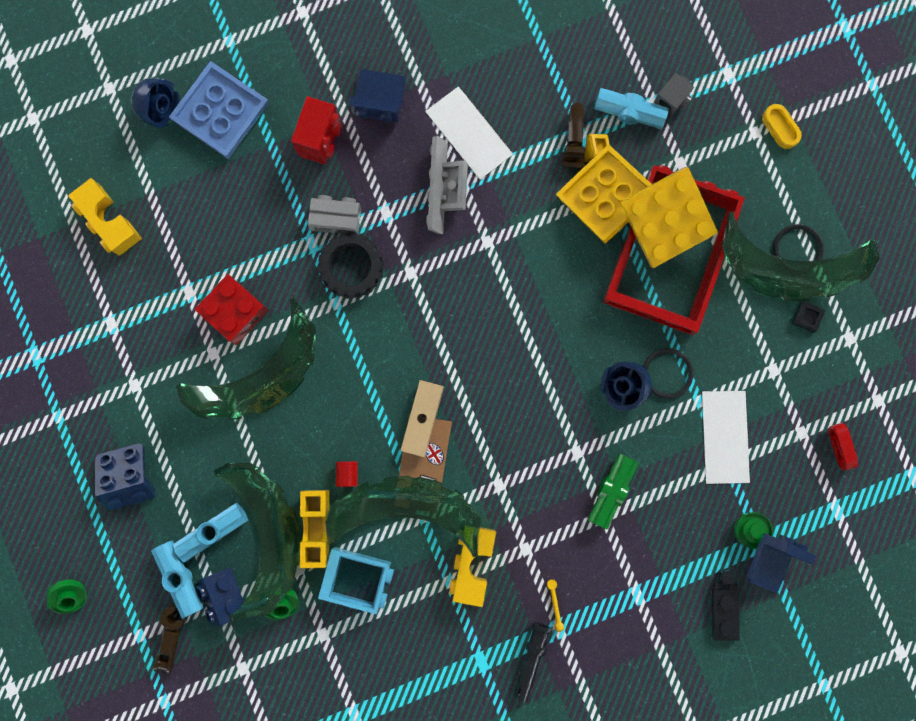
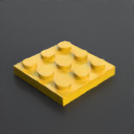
[556,144,652,244]
[620,167,718,268]

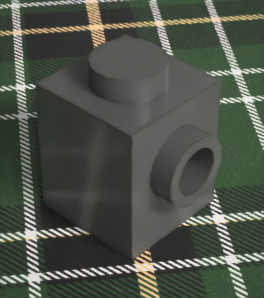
[653,73,694,117]

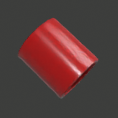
[335,462,358,487]

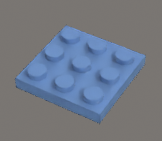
[169,61,269,159]

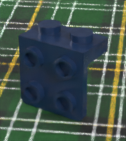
[349,69,406,123]
[95,443,155,510]
[747,533,817,593]

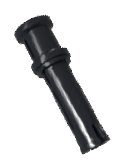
[513,622,554,702]

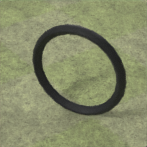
[773,224,824,274]
[644,348,694,399]

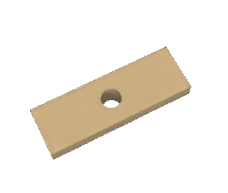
[401,380,444,457]

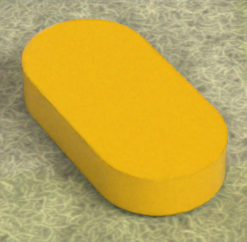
[762,104,802,149]

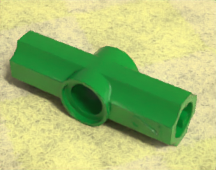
[588,454,638,530]

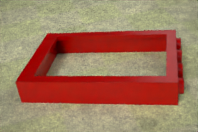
[602,165,745,335]

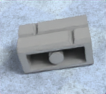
[308,195,361,235]

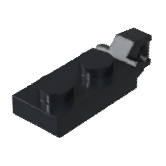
[712,570,740,641]

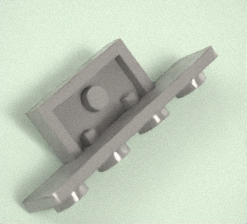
[426,136,468,234]

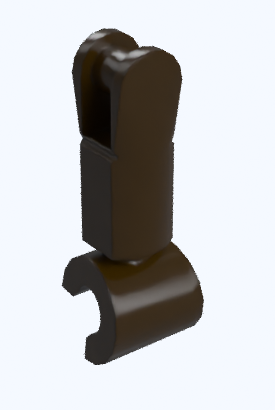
[561,102,585,169]
[154,603,189,674]

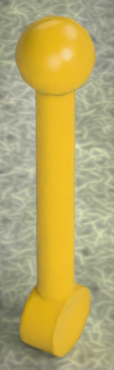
[547,579,564,632]

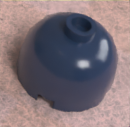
[131,78,179,128]
[601,361,652,411]

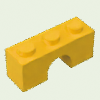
[68,178,142,256]
[300,490,330,568]
[449,525,496,607]

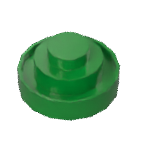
[734,512,773,549]
[47,579,87,614]
[261,587,299,620]

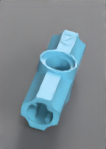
[594,88,669,130]
[173,503,249,563]
[151,541,203,619]

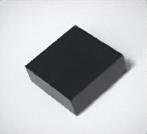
[791,301,825,333]

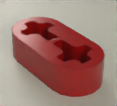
[829,423,858,471]

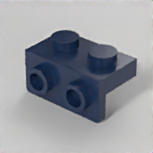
[196,567,248,627]

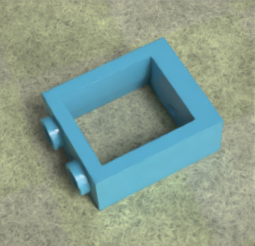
[318,547,394,614]

